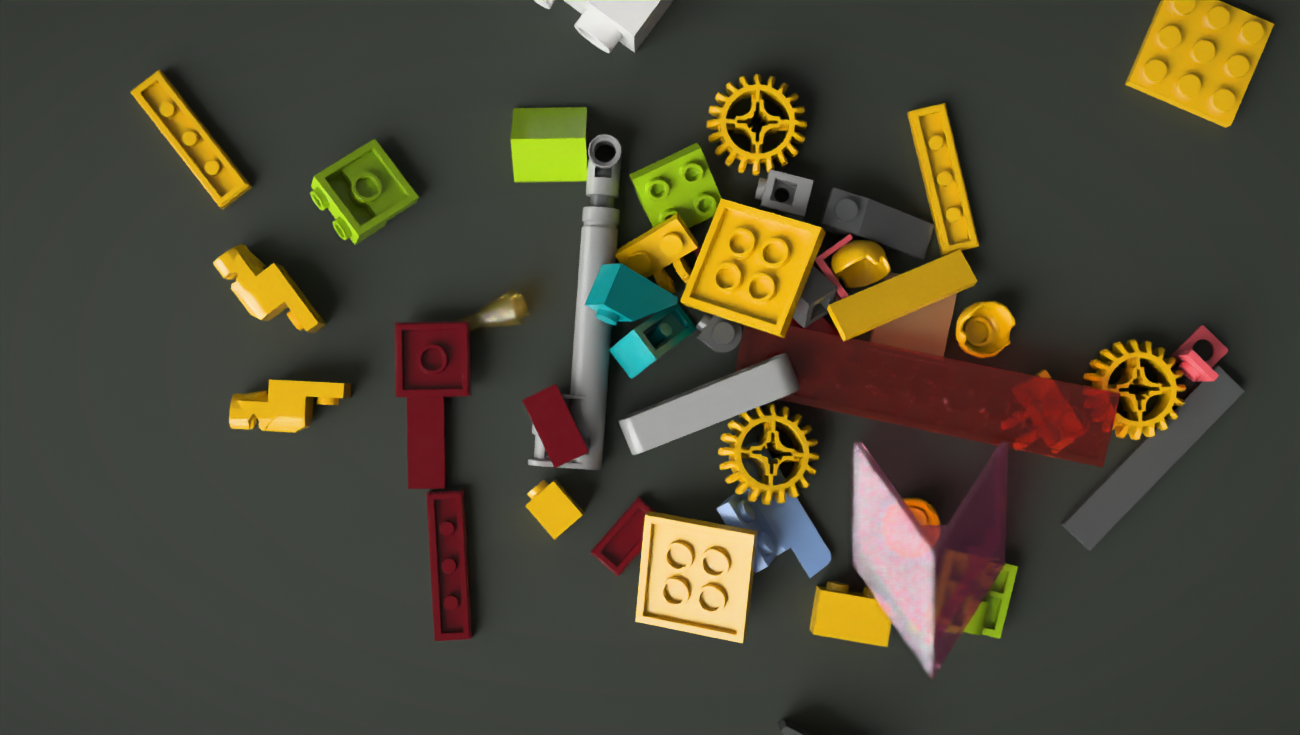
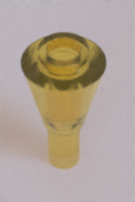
[459,289,528,330]

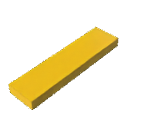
[130,69,252,209]
[907,103,979,256]
[827,249,977,342]

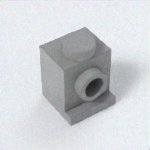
[754,169,814,221]

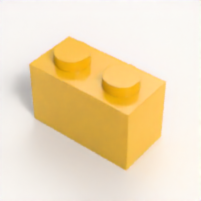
[809,581,895,647]

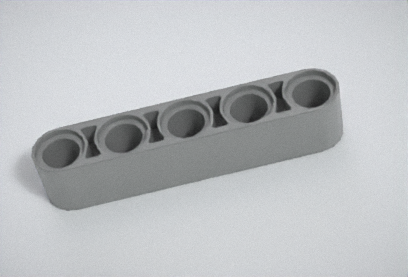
[618,353,801,455]

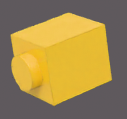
[525,479,584,540]

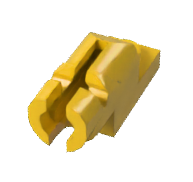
[213,244,326,333]
[229,379,351,433]

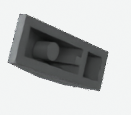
[818,188,934,261]

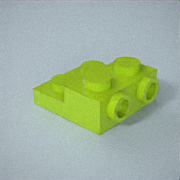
[310,139,419,245]

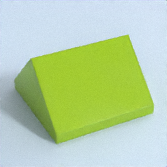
[511,107,588,183]

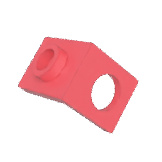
[813,234,853,301]
[1171,325,1229,382]

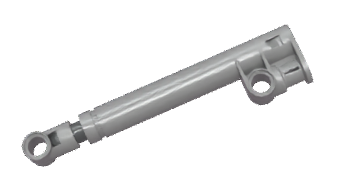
[528,134,622,470]

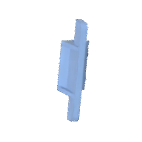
[716,442,831,578]

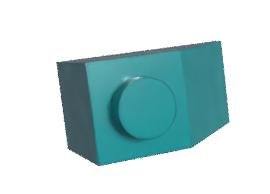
[585,263,678,325]
[609,303,697,379]

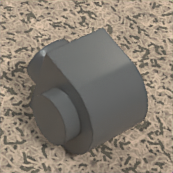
[696,313,742,353]

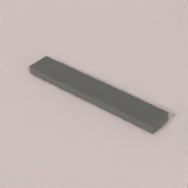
[1060,365,1245,550]

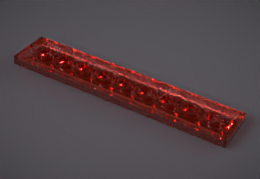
[735,325,1120,468]

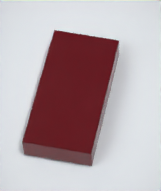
[522,384,589,468]
[590,496,658,577]

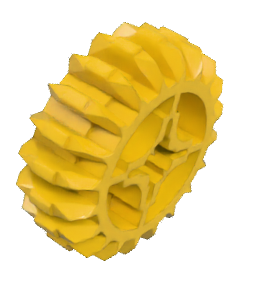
[706,74,807,176]
[1082,339,1186,440]
[718,403,819,505]

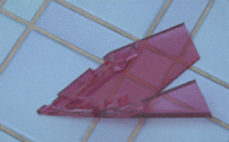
[850,442,1008,680]

